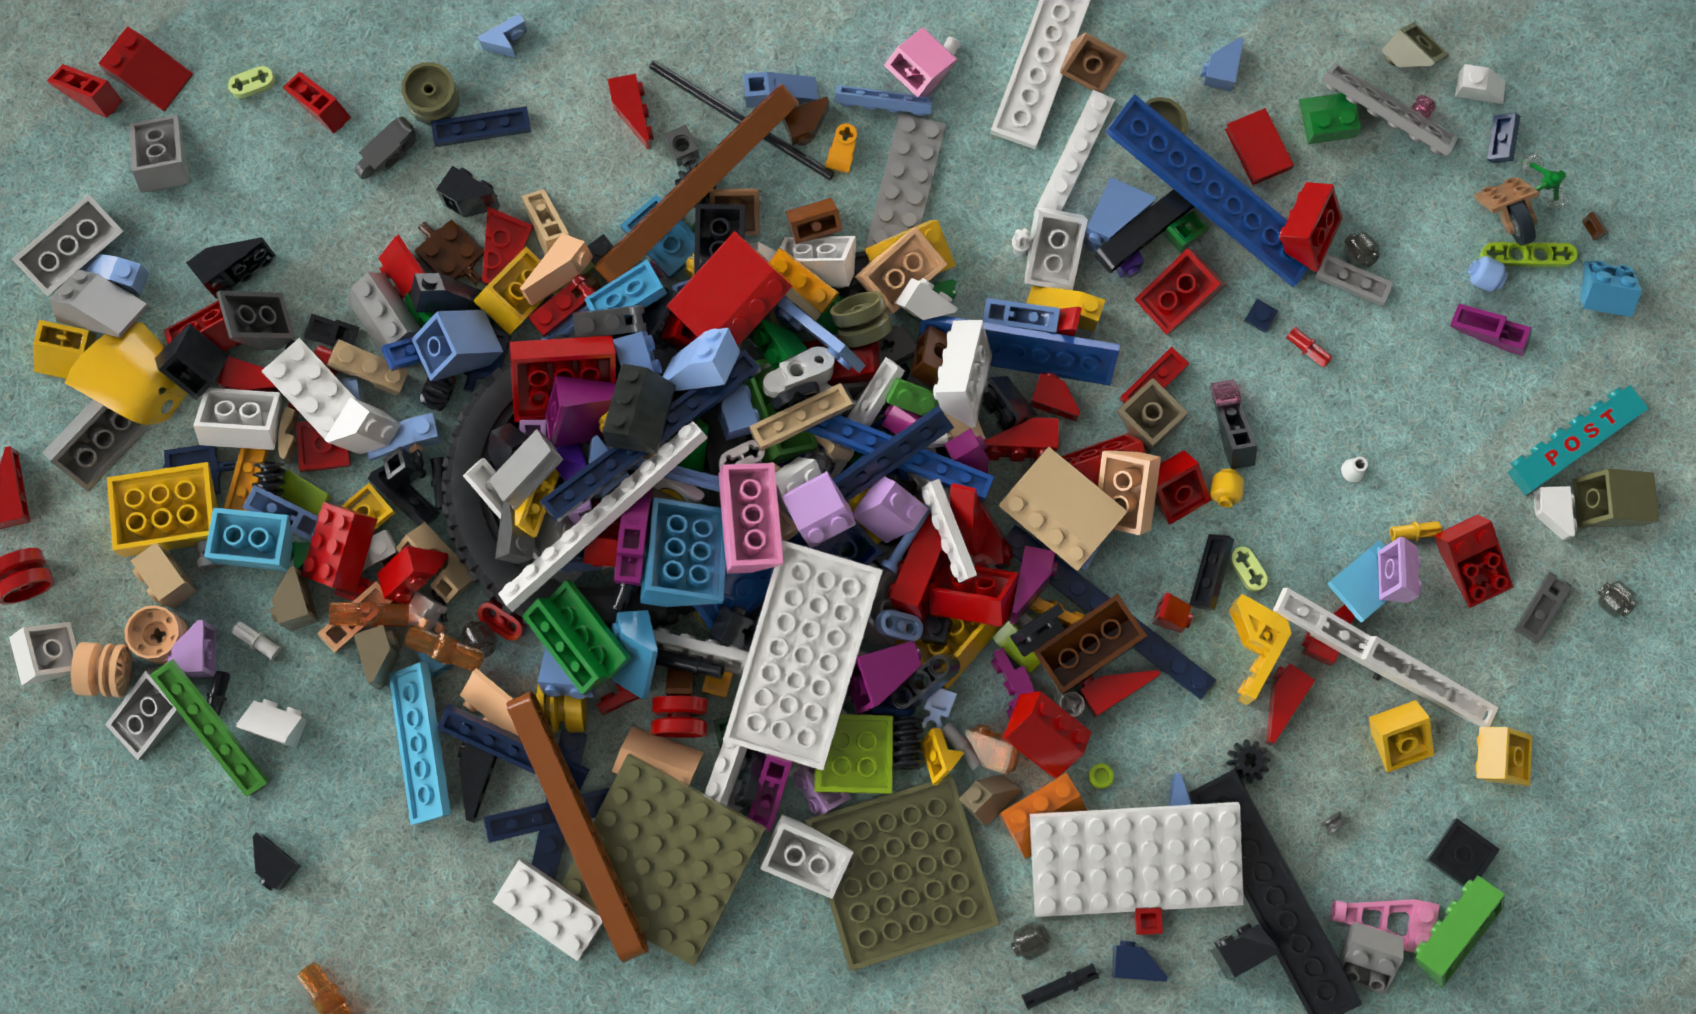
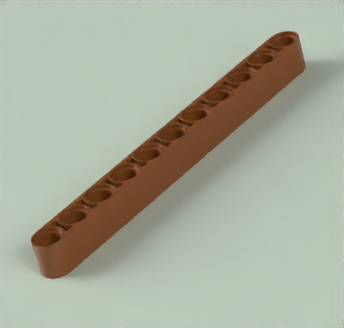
[594,84,799,283]
[506,691,649,963]

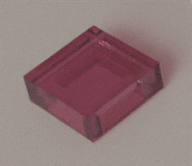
[1210,379,1241,407]

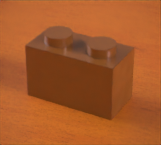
[785,198,843,244]

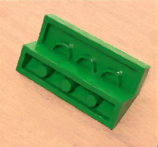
[522,580,632,695]

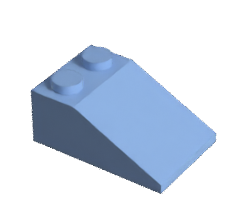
[663,328,740,391]

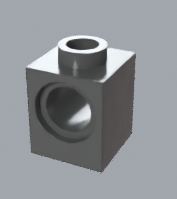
[664,125,699,167]

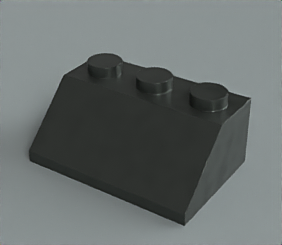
[602,364,676,454]

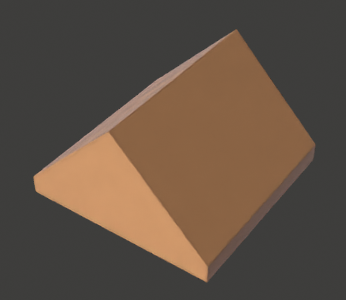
[1060,32,1127,93]
[709,189,760,235]

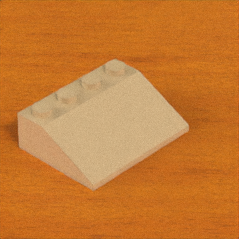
[998,447,1128,571]

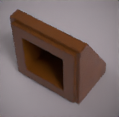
[1582,211,1609,240]

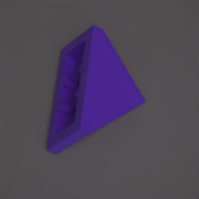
[556,443,587,481]

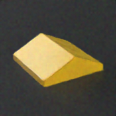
[341,483,395,530]

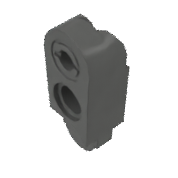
[354,117,416,179]

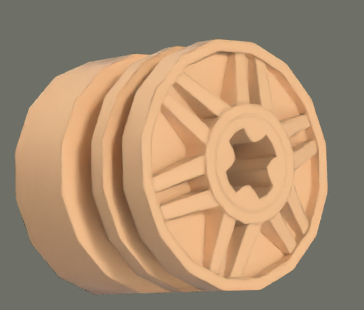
[125,605,189,665]
[71,642,132,698]

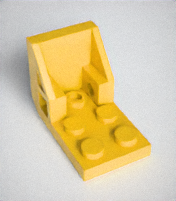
[1229,594,1292,705]

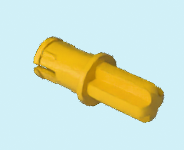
[1390,521,1442,542]

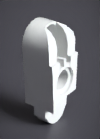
[763,347,834,398]

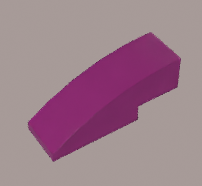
[1450,303,1532,356]

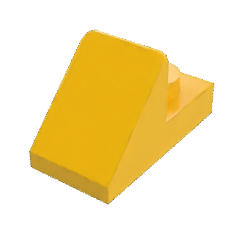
[920,728,964,785]

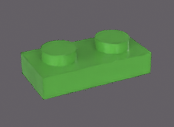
[885,378,939,416]

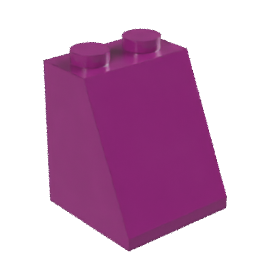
[545,375,616,447]
[848,641,921,715]

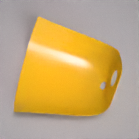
[65,322,187,425]

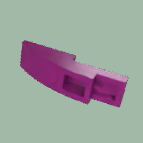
[614,488,653,585]
[991,647,1035,719]

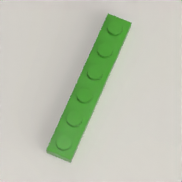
[150,659,269,797]

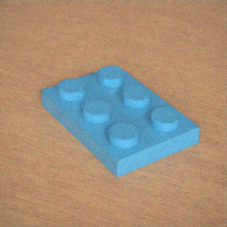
[620,194,695,279]
[584,260,667,320]

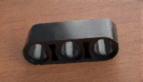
[891,654,960,709]

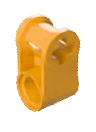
[826,123,857,174]

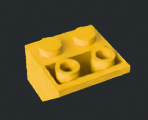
[33,320,96,379]

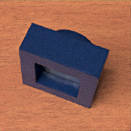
[1244,299,1278,333]

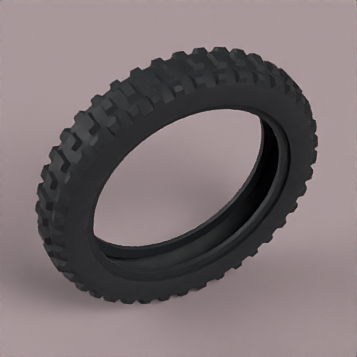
[441,332,757,630]

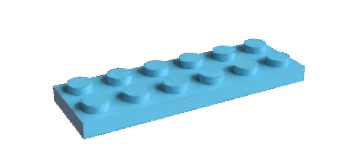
[389,662,451,825]

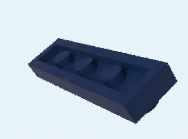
[431,106,531,147]

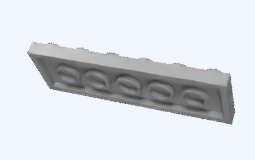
[1322,62,1458,156]
[865,113,946,248]

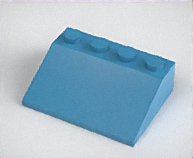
[640,497,726,607]

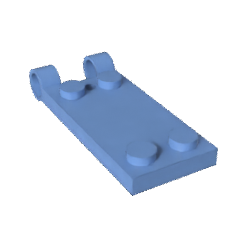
[774,297,866,373]

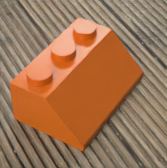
[998,773,1087,859]

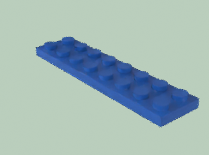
[919,315,1120,386]

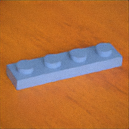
[835,85,933,116]

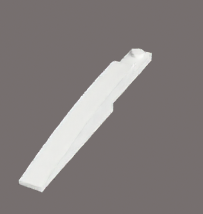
[1273,588,1499,727]

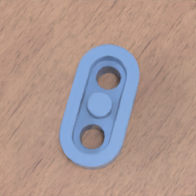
[875,610,923,641]

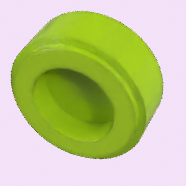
[1088,763,1114,789]

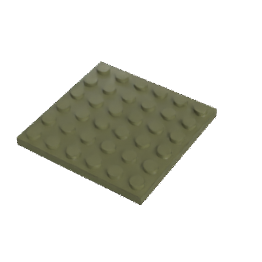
[561,753,766,966]
[805,775,999,971]

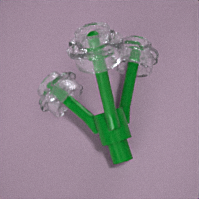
[1520,153,1569,210]

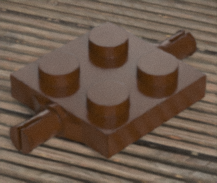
[415,219,484,286]

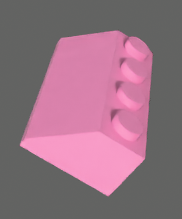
[718,463,784,574]

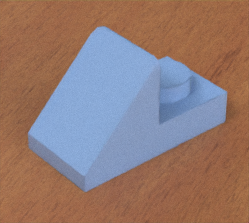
[478,14,527,57]

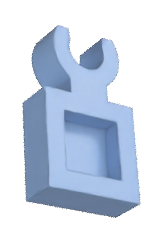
[922,687,957,728]

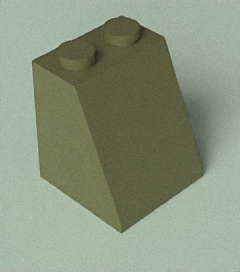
[1573,468,1659,528]

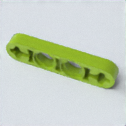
[1480,242,1578,267]

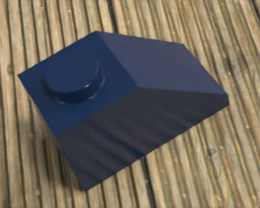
[1112,941,1167,982]

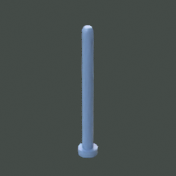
[880,486,946,574]

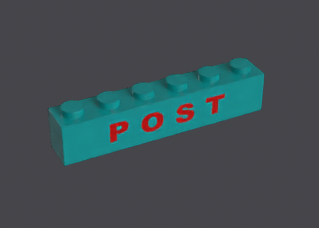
[1507,385,1649,496]

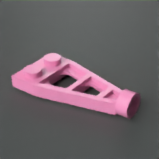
[1331,899,1440,953]

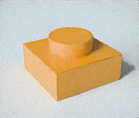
[702,671,733,699]

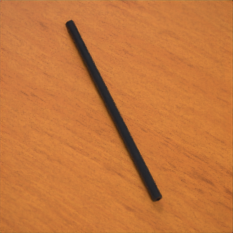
[649,60,835,181]

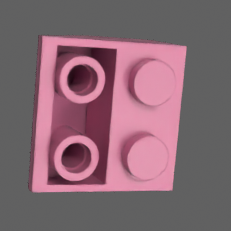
[884,28,958,97]

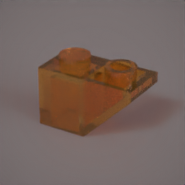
[965,724,1020,774]

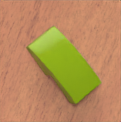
[992,620,1041,673]

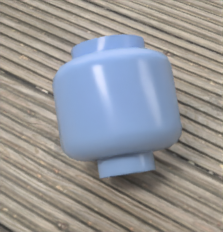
[1468,256,1508,292]

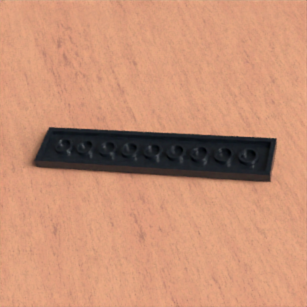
[1189,769,1363,1014]

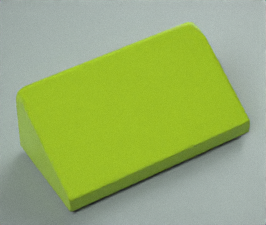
[279,469,332,516]

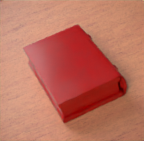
[1225,108,1294,186]

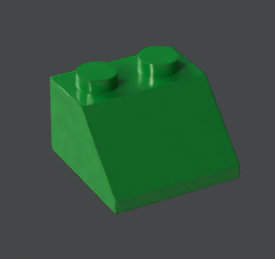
[1299,93,1361,145]

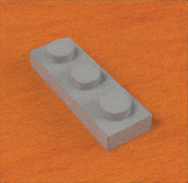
[1315,254,1393,307]

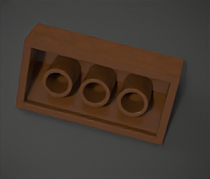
[1033,594,1148,695]

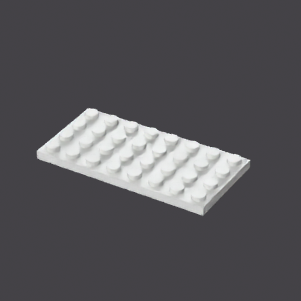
[723,540,883,770]
[1030,802,1243,917]

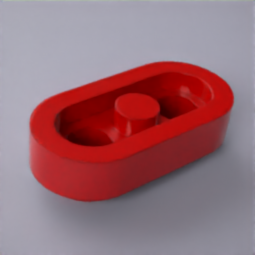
[477,600,526,641]

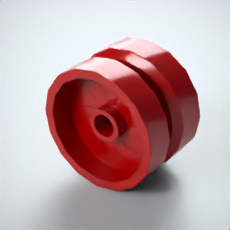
[0,547,54,605]
[651,695,708,738]

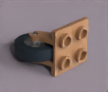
[1474,177,1539,246]

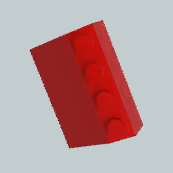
[667,231,793,346]
[510,336,616,422]

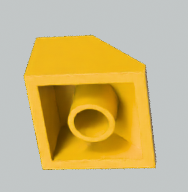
[1369,700,1434,773]
[1475,727,1533,786]

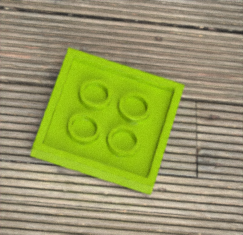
[814,714,893,794]

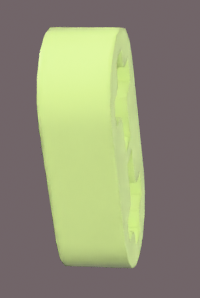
[228,66,275,99]
[1230,547,1268,592]

